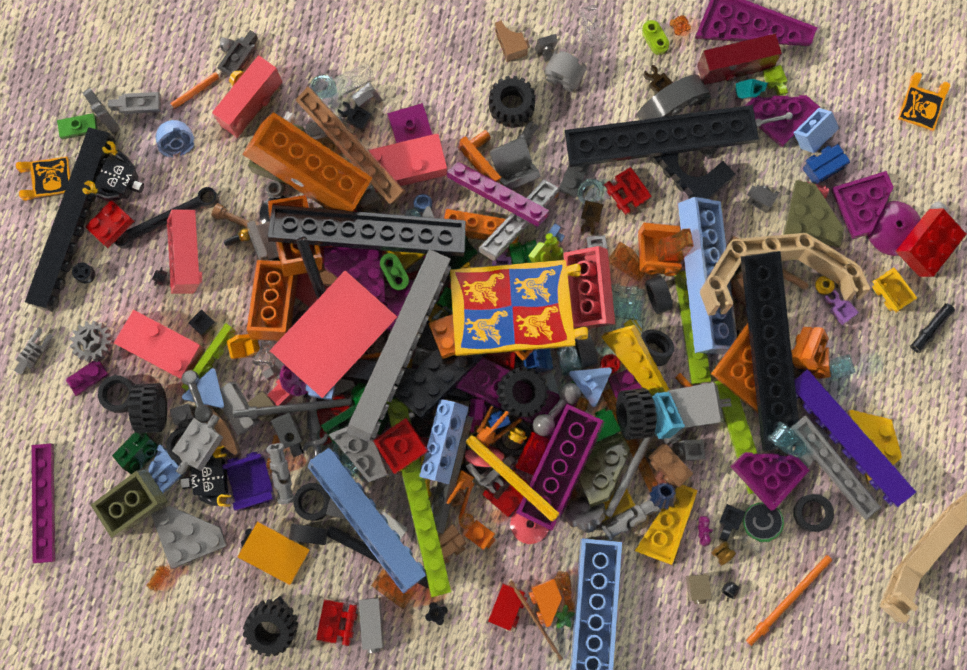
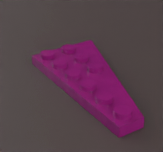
[694,0,818,46]

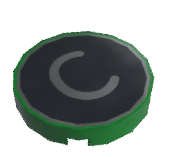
[743,502,784,542]

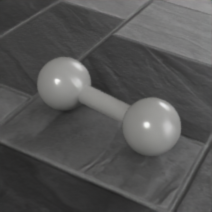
[533,383,581,436]

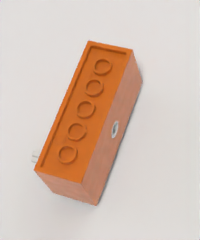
[242,111,372,211]

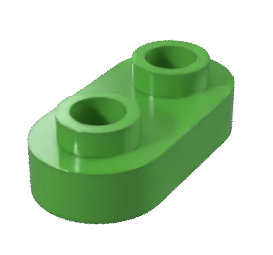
[380,253,409,290]

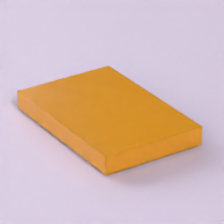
[237,521,310,585]

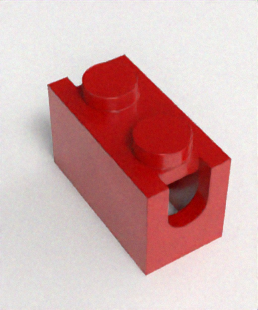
[488,583,527,631]

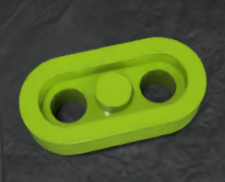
[642,20,669,55]

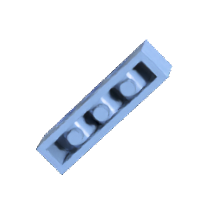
[419,399,469,484]

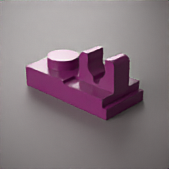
[66,359,109,396]

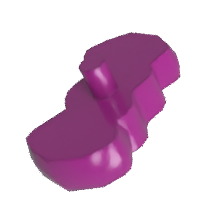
[698,516,713,547]

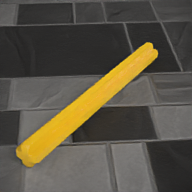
[466,435,559,521]

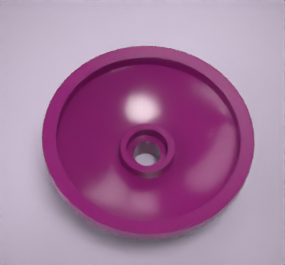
[867,201,921,256]

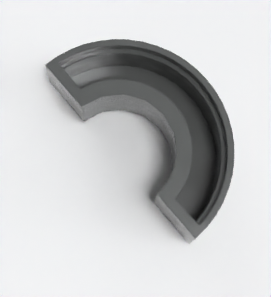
[637,74,711,120]

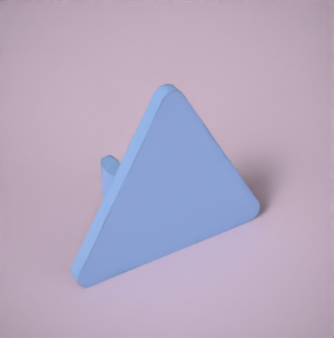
[182,368,224,408]
[569,368,612,407]

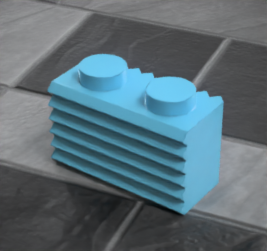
[652,392,685,439]

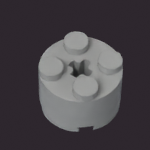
[544,50,587,92]

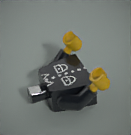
[82,141,144,202]
[181,445,231,507]

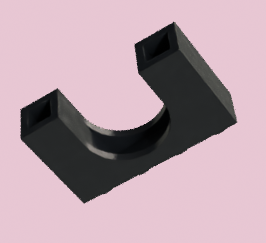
[650,153,736,199]

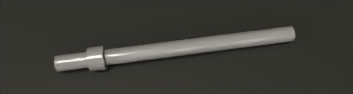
[604,433,656,518]

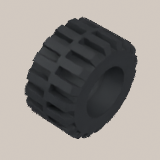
[489,76,536,128]
[496,367,549,418]
[128,383,167,433]
[616,388,657,440]
[243,599,298,657]

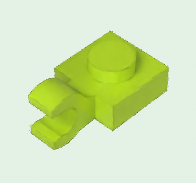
[763,65,788,96]

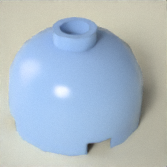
[155,120,194,157]

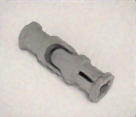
[266,443,295,505]
[601,497,661,541]

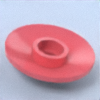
[465,445,504,467]
[510,509,549,544]

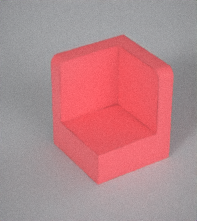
[267,379,294,406]

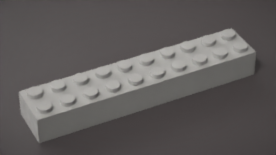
[347,249,451,442]

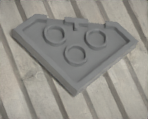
[151,506,228,569]

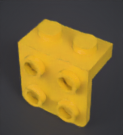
[872,267,918,313]

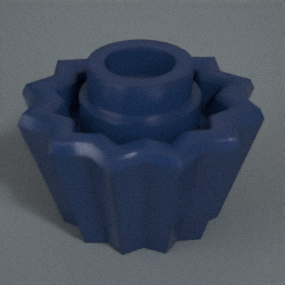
[649,483,677,510]

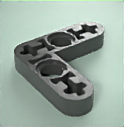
[82,87,120,134]

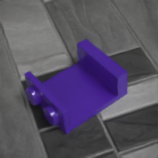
[222,452,276,511]

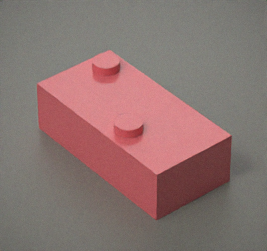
[212,55,282,138]
[368,134,447,192]
[167,210,202,294]
[563,246,615,329]
[114,310,205,380]

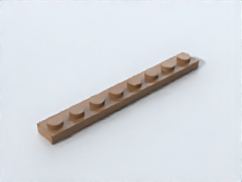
[296,86,406,205]

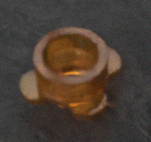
[669,15,691,36]

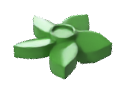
[555,605,575,628]

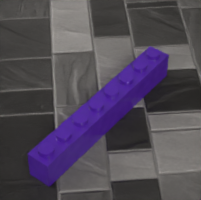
[795,369,916,507]

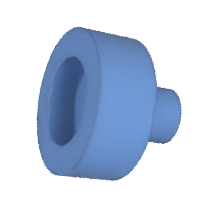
[545,223,565,242]

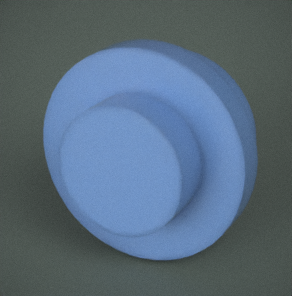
[414,194,432,213]

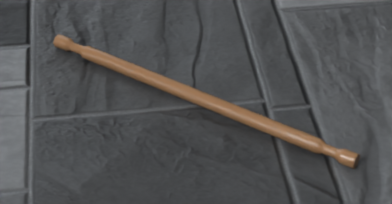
[509,580,563,661]

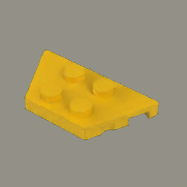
[847,410,902,484]

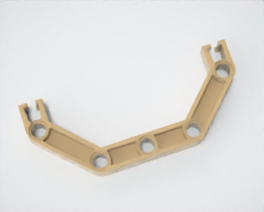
[700,233,870,316]
[880,492,967,623]

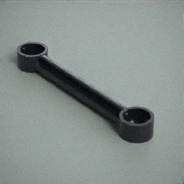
[114,187,219,249]

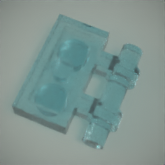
[611,283,644,321]

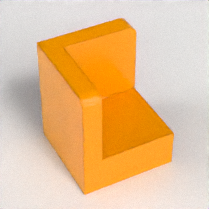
[227,334,261,359]

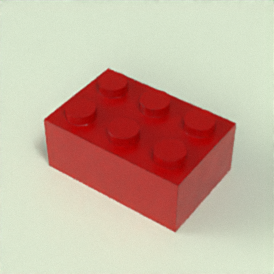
[895,208,967,277]

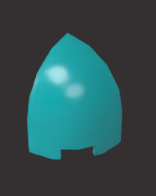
[735,79,768,99]

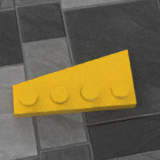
[601,325,670,397]
[634,484,698,565]

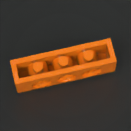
[444,209,519,243]

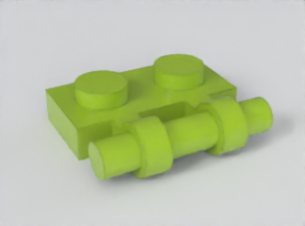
[529,233,564,263]

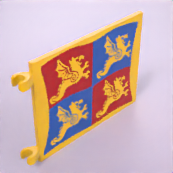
[450,260,588,356]

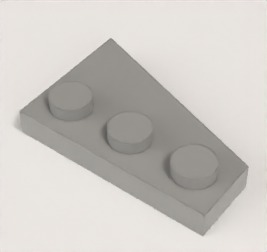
[329,427,388,482]

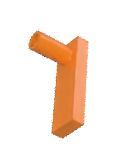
[458,130,501,183]

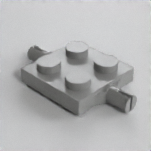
[172,414,223,475]

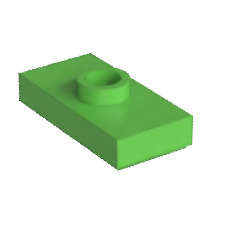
[57,113,98,139]

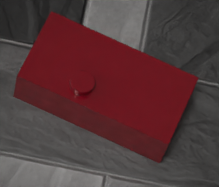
[697,33,782,85]

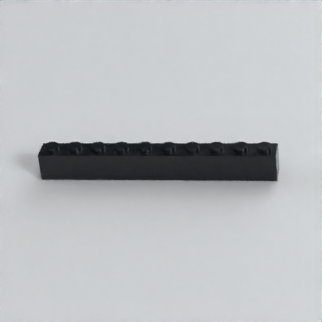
[25,127,115,312]

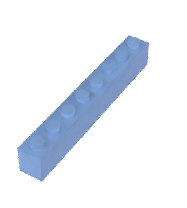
[308,448,426,594]

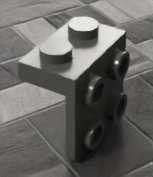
[490,137,541,190]

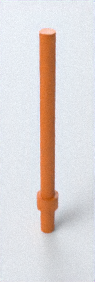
[745,555,833,646]

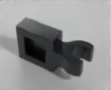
[719,504,745,541]

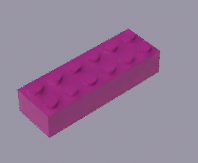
[516,404,605,531]

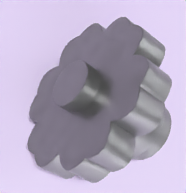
[565,497,606,533]

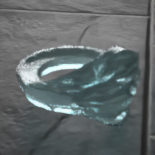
[310,74,337,99]
[577,178,603,204]

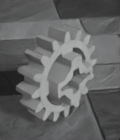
[70,321,113,363]

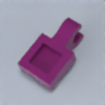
[469,398,486,433]

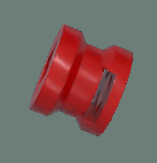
[600,354,620,375]

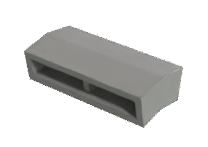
[220,382,259,435]

